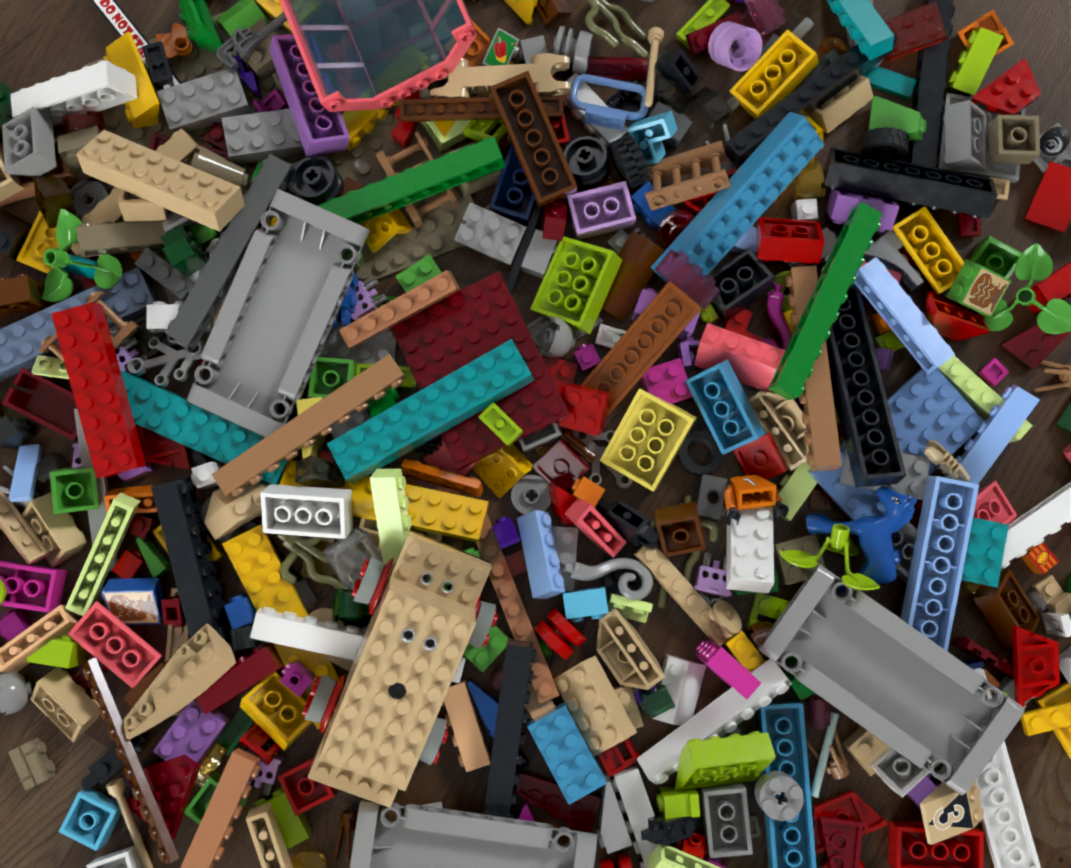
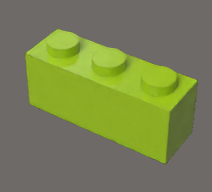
[948,27,1004,96]

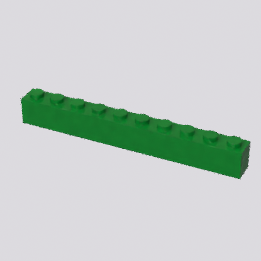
[316,137,505,224]
[768,202,883,400]

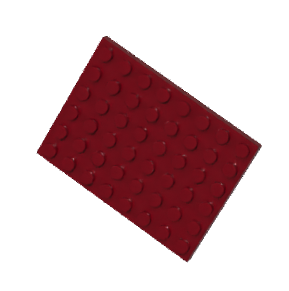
[391,271,570,470]

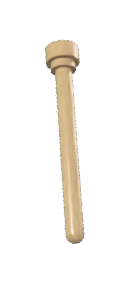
[644,27,664,107]
[106,778,153,868]

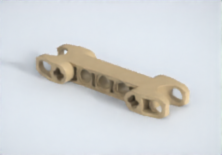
[429,53,571,99]

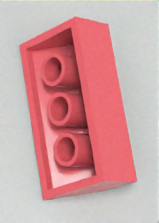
[694,323,785,392]
[68,601,162,688]

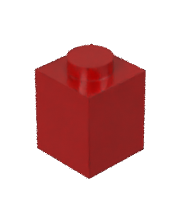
[111,548,147,579]

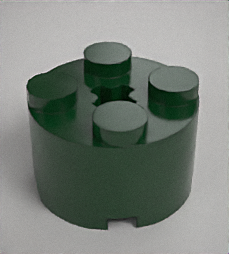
[332,589,375,626]

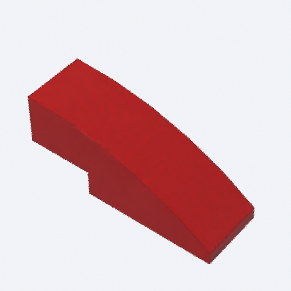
[391,89,422,148]

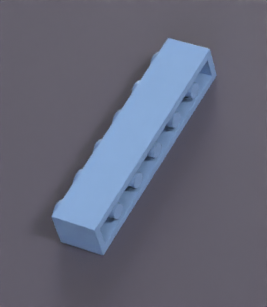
[854,257,955,375]
[942,384,1040,484]

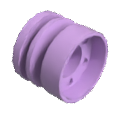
[708,21,762,72]

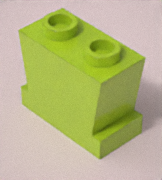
[656,787,700,819]

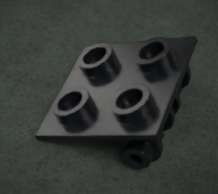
[605,80,655,128]

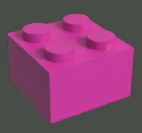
[641,358,693,405]

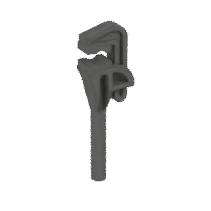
[216,12,287,70]

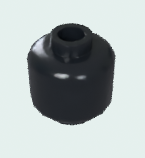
[1040,127,1071,156]

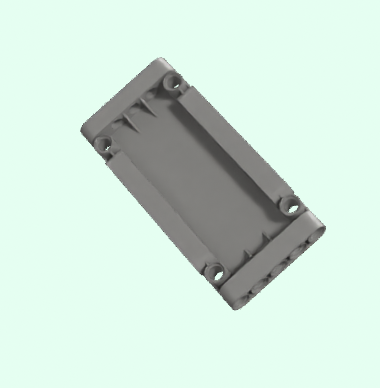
[186,189,370,437]
[758,564,1025,795]
[350,800,597,868]

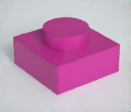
[978,358,1009,387]

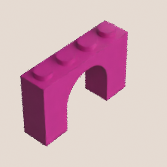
[694,639,761,699]

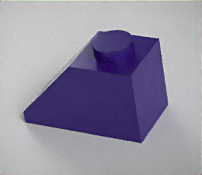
[492,516,521,549]

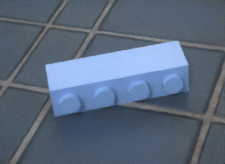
[517,510,565,599]

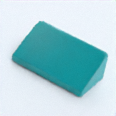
[64,253,97,279]

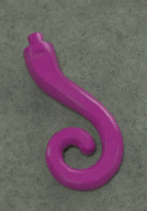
[760,284,792,350]

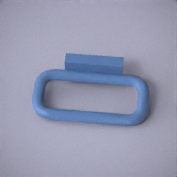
[569,74,648,131]

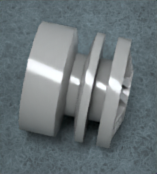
[551,26,594,75]

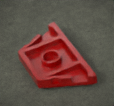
[970,58,1041,115]
[137,425,192,470]
[1012,626,1060,707]
[812,790,888,855]

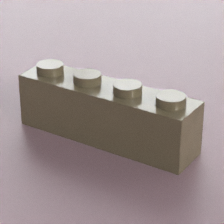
[76,220,166,258]

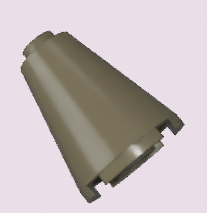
[191,145,249,188]

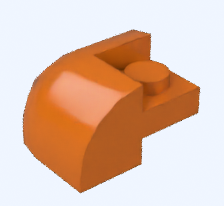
[957,9,1014,56]

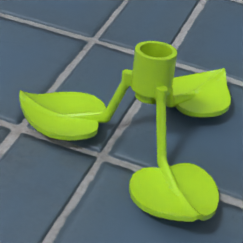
[779,524,880,590]

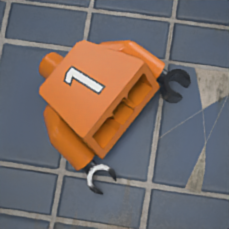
[724,475,789,526]

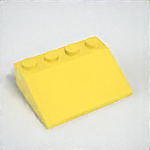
[600,388,697,492]

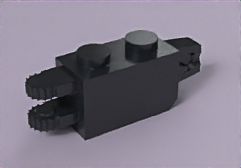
[596,499,659,550]
[81,732,149,790]
[641,813,702,846]

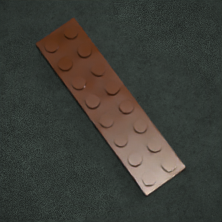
[581,280,702,419]

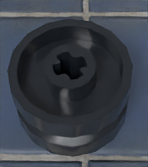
[563,136,610,190]
[292,155,344,206]

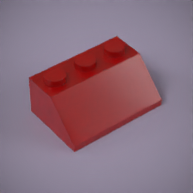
[756,217,825,264]

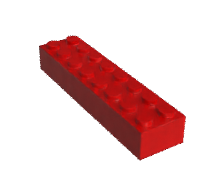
[51,302,147,478]

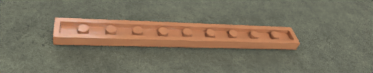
[476,513,560,704]

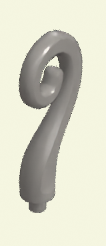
[563,558,653,600]

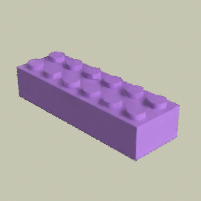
[270,34,350,157]

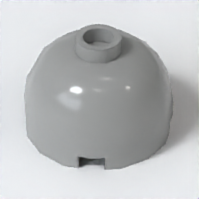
[538,316,575,358]
[0,672,33,716]

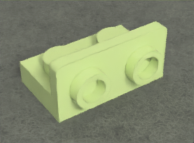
[32,355,69,380]
[607,593,653,623]

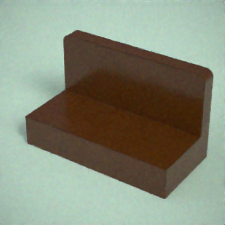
[536,0,572,25]

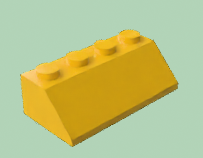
[730,29,819,119]
[103,32,160,129]
[892,206,964,295]

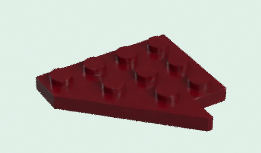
[119,754,200,839]

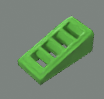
[136,537,172,578]

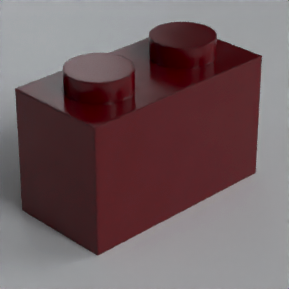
[542,198,567,241]

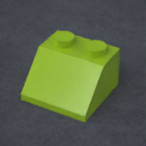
[26,635,88,668]

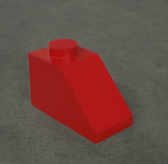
[548,483,578,528]

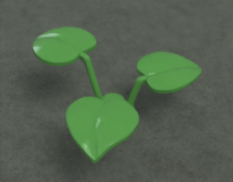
[41,209,122,302]
[981,243,1071,334]

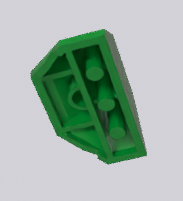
[179,0,223,54]

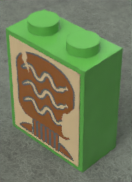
[946,259,1011,318]

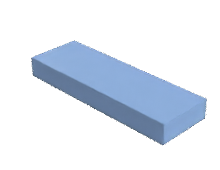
[8,444,43,502]

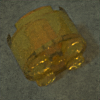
[791,157,825,202]

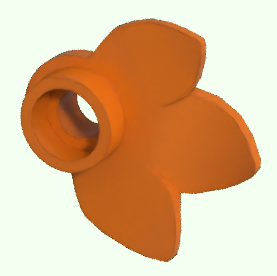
[156,23,193,59]

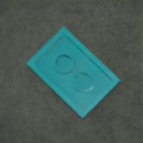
[961,517,1009,588]

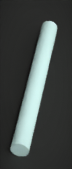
[810,712,839,798]

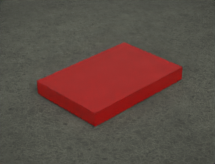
[1024,161,1071,233]

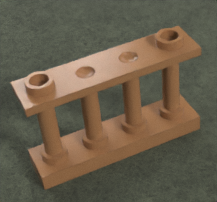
[375,131,459,229]
[645,140,731,211]
[38,291,140,362]

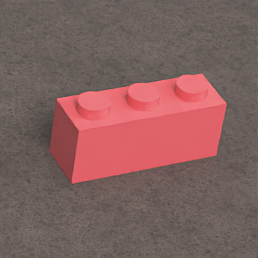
[564,498,626,558]

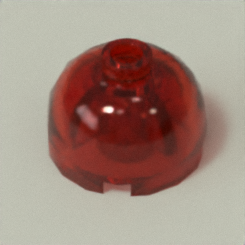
[62,111,105,134]
[659,209,695,248]

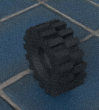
[608,134,650,190]

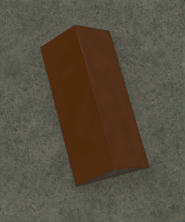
[602,231,665,322]

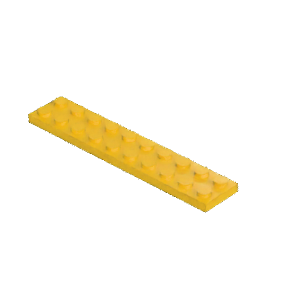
[279,460,489,543]
[222,524,343,730]

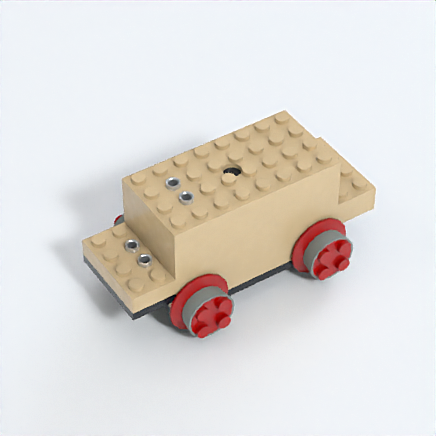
[302,530,498,808]

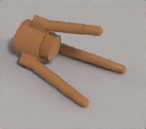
[1034,360,1071,392]
[806,729,850,780]

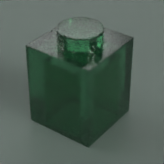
[640,684,675,718]

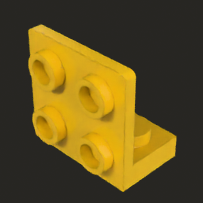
[359,208,412,253]
[473,444,533,498]

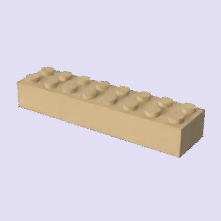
[76,130,245,232]

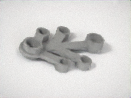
[127,335,205,388]
[572,430,633,489]

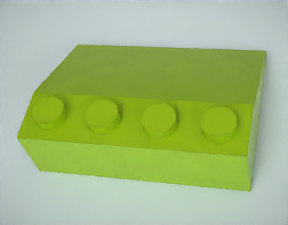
[530,236,622,334]
[675,731,776,791]

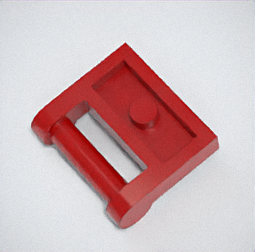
[239,722,281,765]
[598,738,641,777]

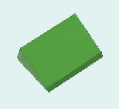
[216,0,269,38]
[969,236,1022,279]
[50,467,99,514]

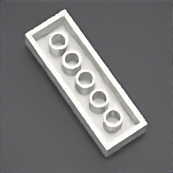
[10,60,137,127]

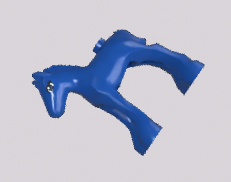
[806,485,917,595]

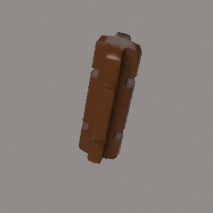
[561,430,597,463]

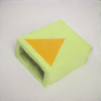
[421,97,471,152]

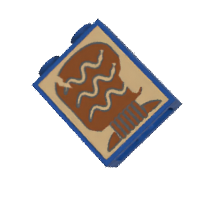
[101,578,164,625]

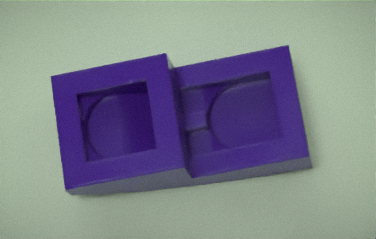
[234,55,262,99]

